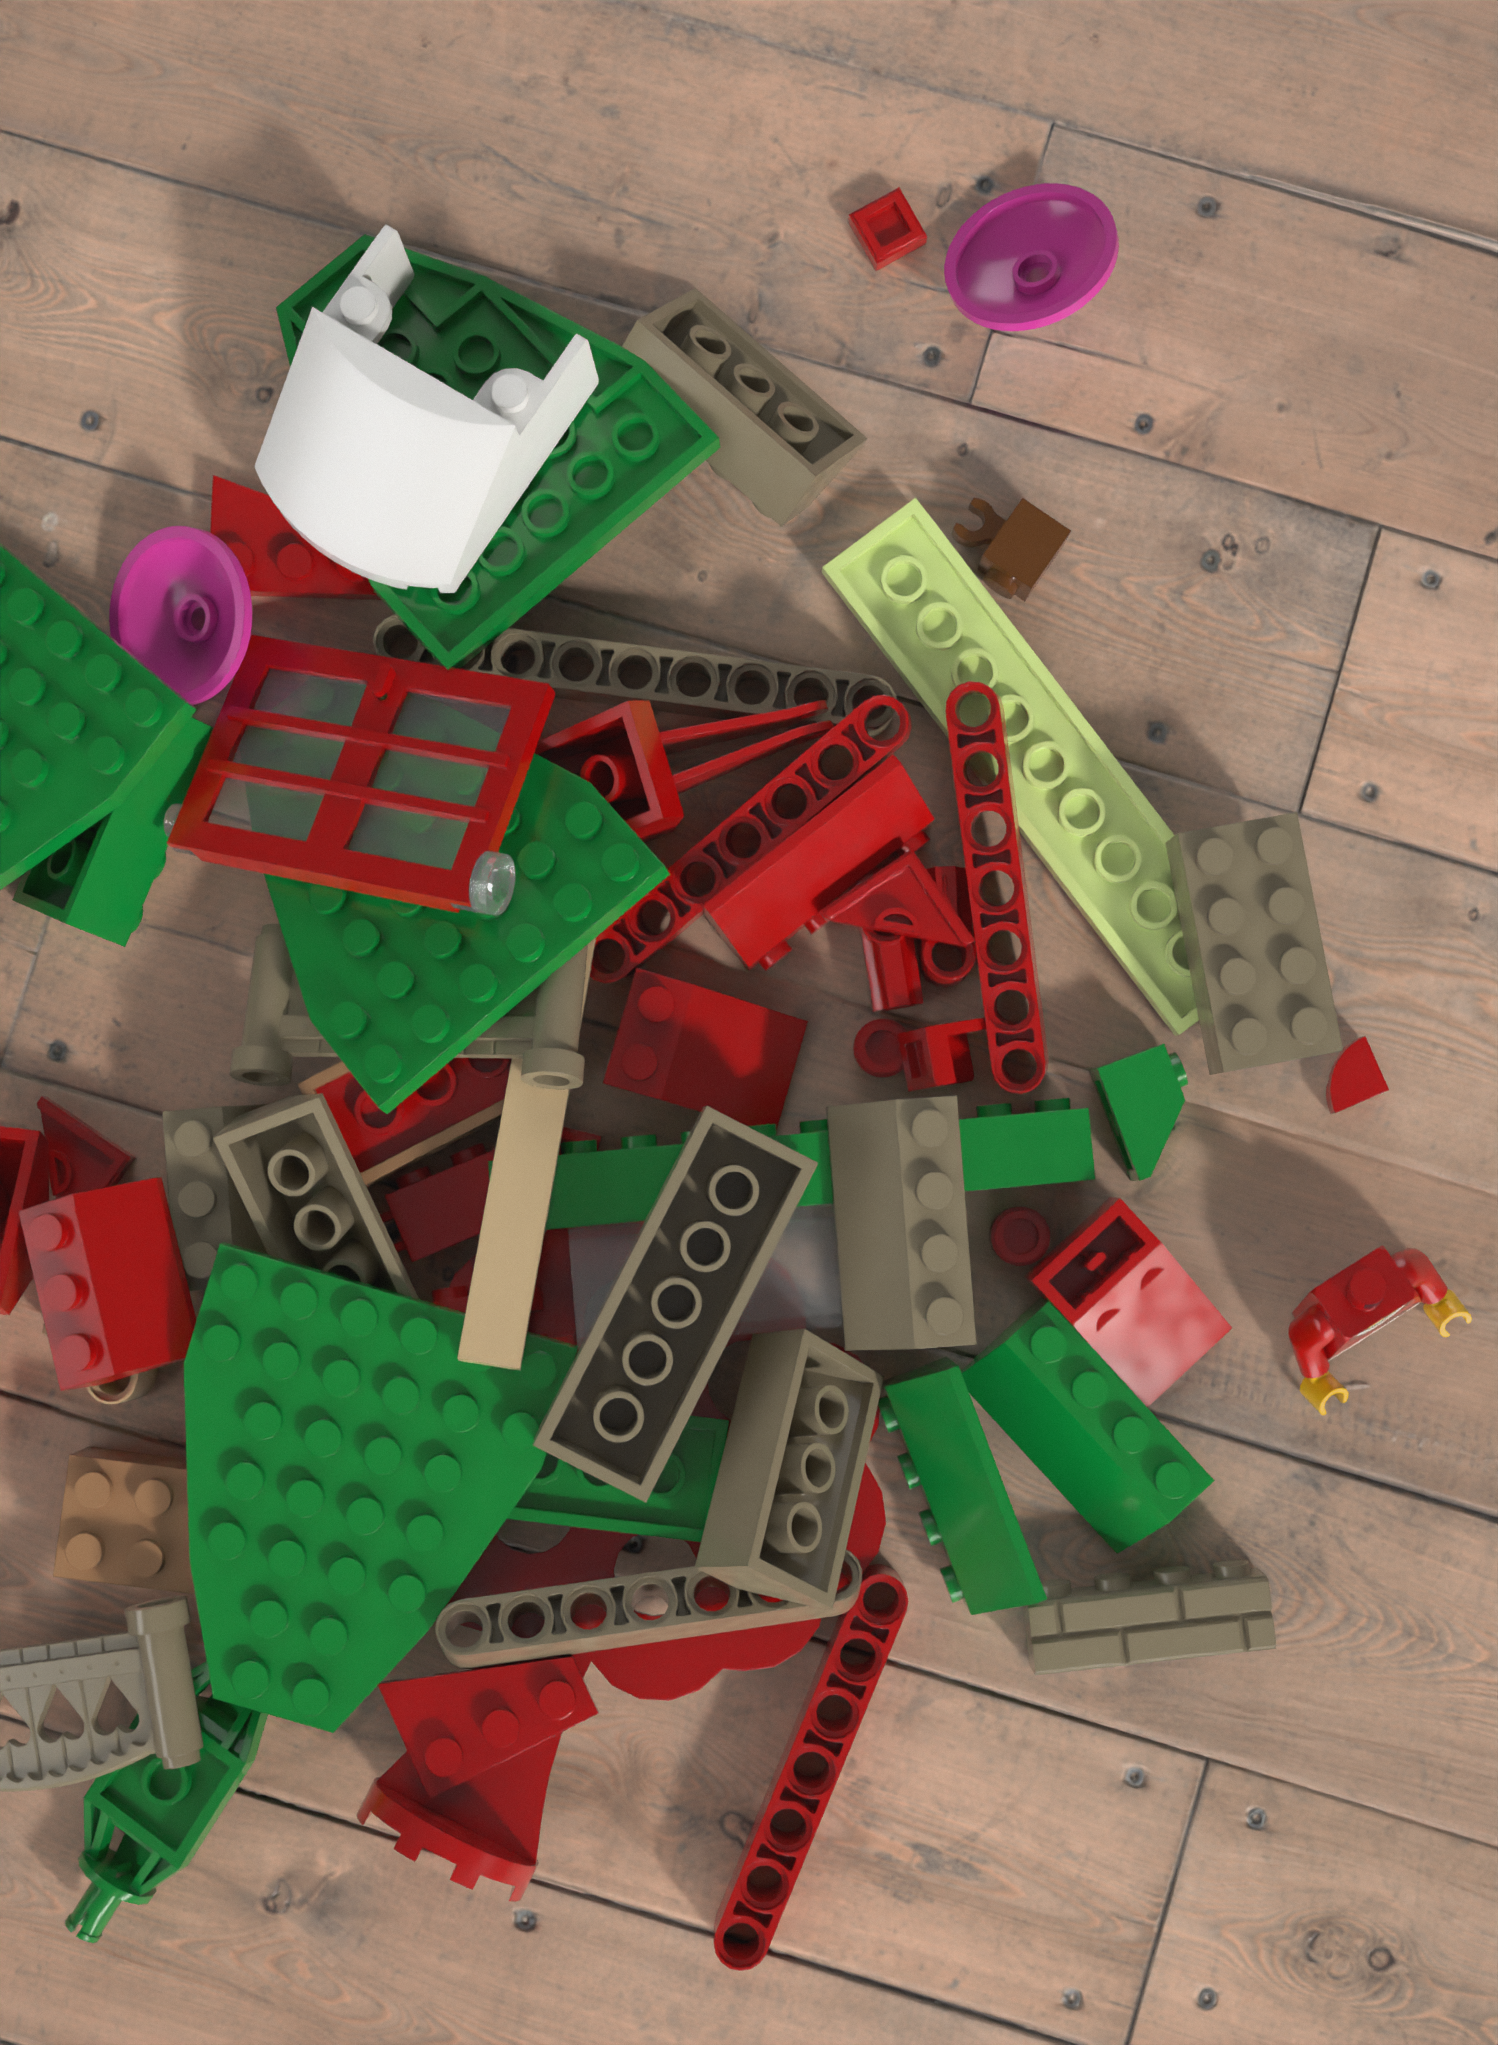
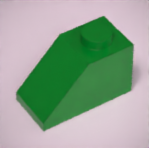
[1089,1044,1188,1181]

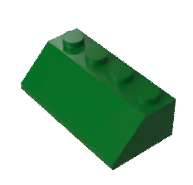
[12,717,213,947]
[961,1297,1215,1554]
[878,1357,1047,1615]

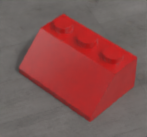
[18,1177,197,1391]

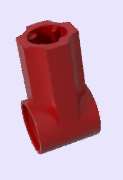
[919,866,976,988]
[857,927,924,1012]

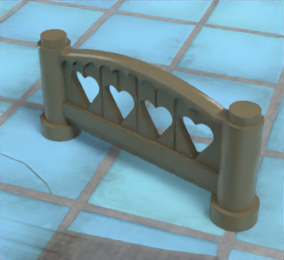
[229,924,588,1090]
[0,1595,203,1792]

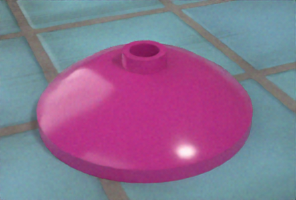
[944,183,1119,331]
[109,526,252,705]

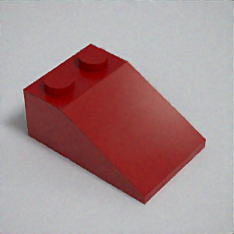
[603,968,808,1131]

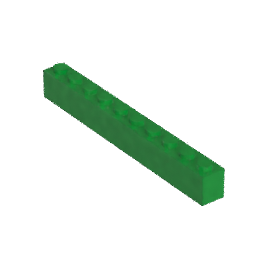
[488,1098,1096,1230]

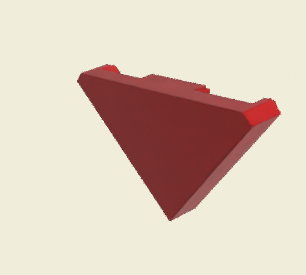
[820,849,975,947]
[36,1096,136,1199]

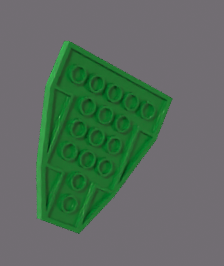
[276,234,721,670]
[0,543,197,890]
[240,676,670,1114]
[184,1242,578,1733]

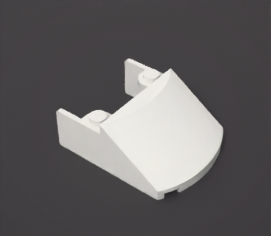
[254,225,599,593]

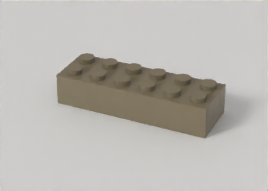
[533,1106,818,1503]

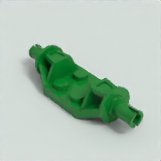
[65,1660,268,1943]

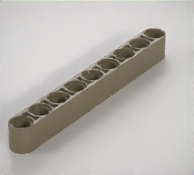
[373,615,896,737]

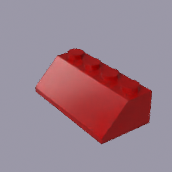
[703,754,935,971]

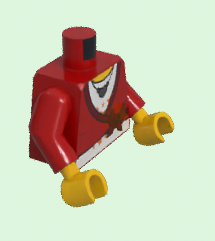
[1288,1245,1472,1415]

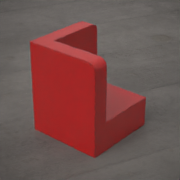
[898,1017,986,1092]

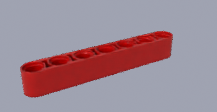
[945,681,1049,1094]
[590,695,912,983]
[714,1564,909,1971]

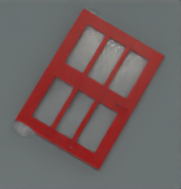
[164,635,556,916]

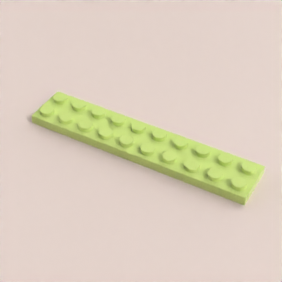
[822,498,1199,1036]

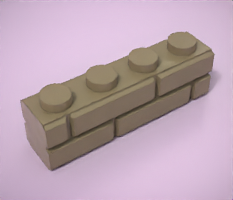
[1022,1559,1276,1675]

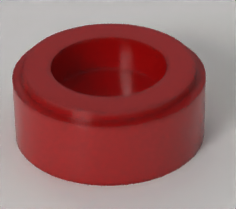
[853,1019,907,1078]
[989,1206,1050,1266]

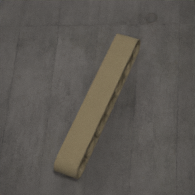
[435,1550,862,1669]

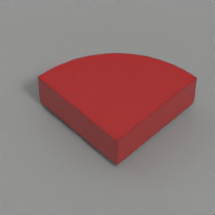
[1326,1036,1389,1114]

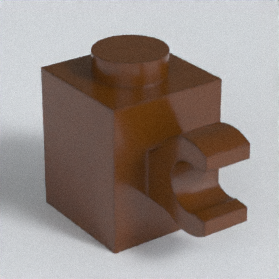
[951,498,1071,602]

